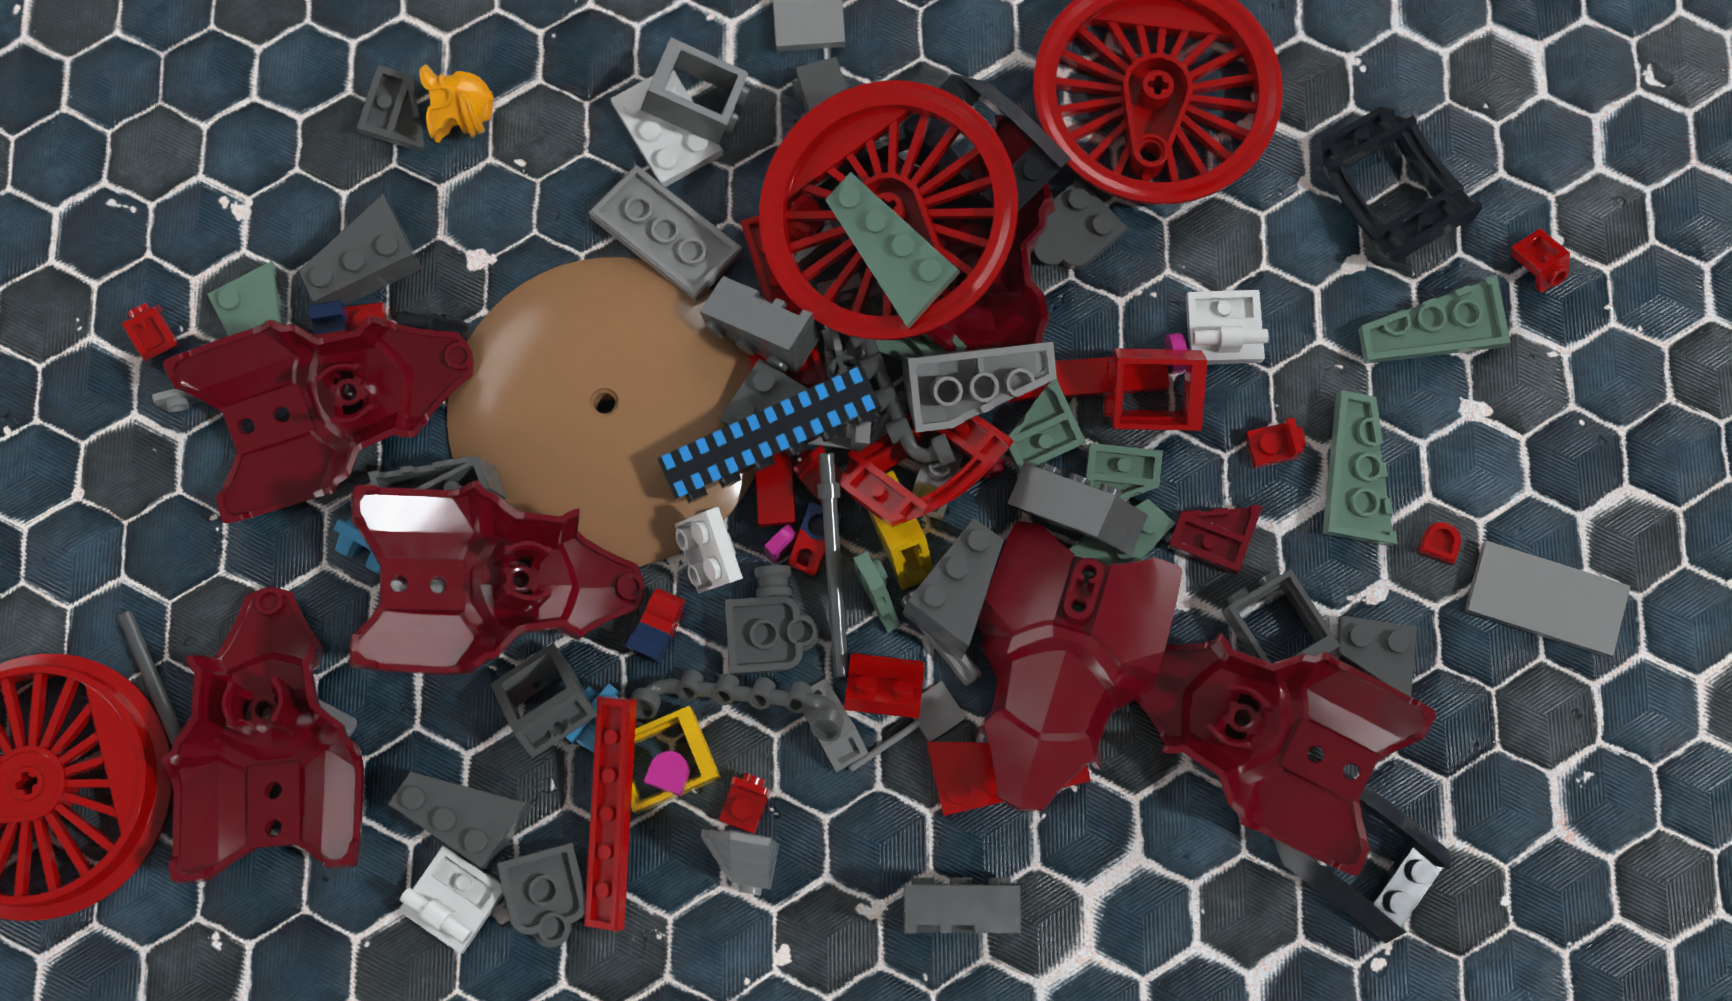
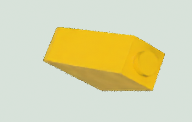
[868,471,933,590]

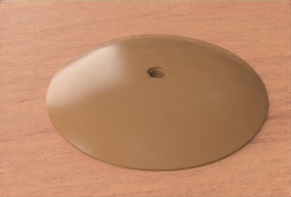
[447,257,756,567]

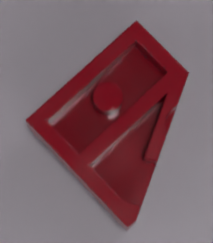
[1167,505,1262,574]

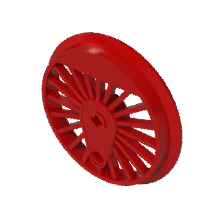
[1033,0,1283,205]
[759,80,1018,340]
[0,654,173,921]

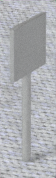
[848,681,967,772]

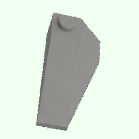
[901,342,1057,432]
[700,829,779,896]

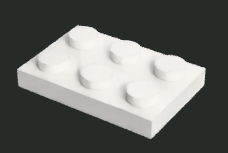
[610,70,723,187]

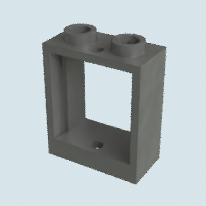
[640,37,750,145]
[1222,569,1340,663]
[490,642,597,758]

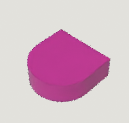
[1164,333,1187,375]
[764,524,798,563]
[644,751,689,797]

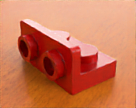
[844,653,925,719]

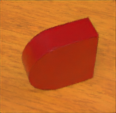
[1416,522,1461,565]

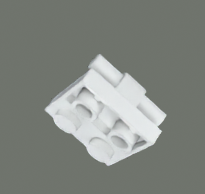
[1185,290,1269,365]
[674,507,743,594]
[398,845,503,954]

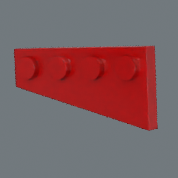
[926,742,1091,816]

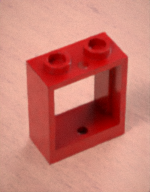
[1104,348,1208,431]

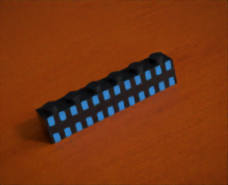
[657,365,882,504]

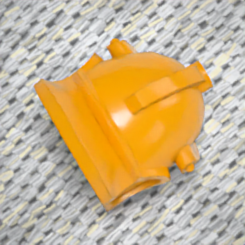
[419,64,494,143]

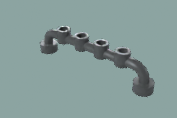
[850,278,956,466]
[630,670,844,741]

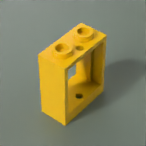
[631,706,721,814]

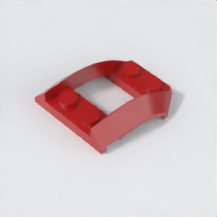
[840,413,1014,528]

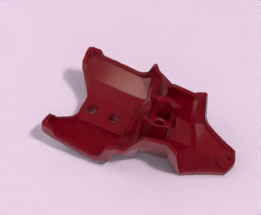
[865,105,1055,400]
[163,316,474,524]
[349,481,645,675]
[977,521,1182,811]
[161,587,364,884]
[1135,633,1436,876]

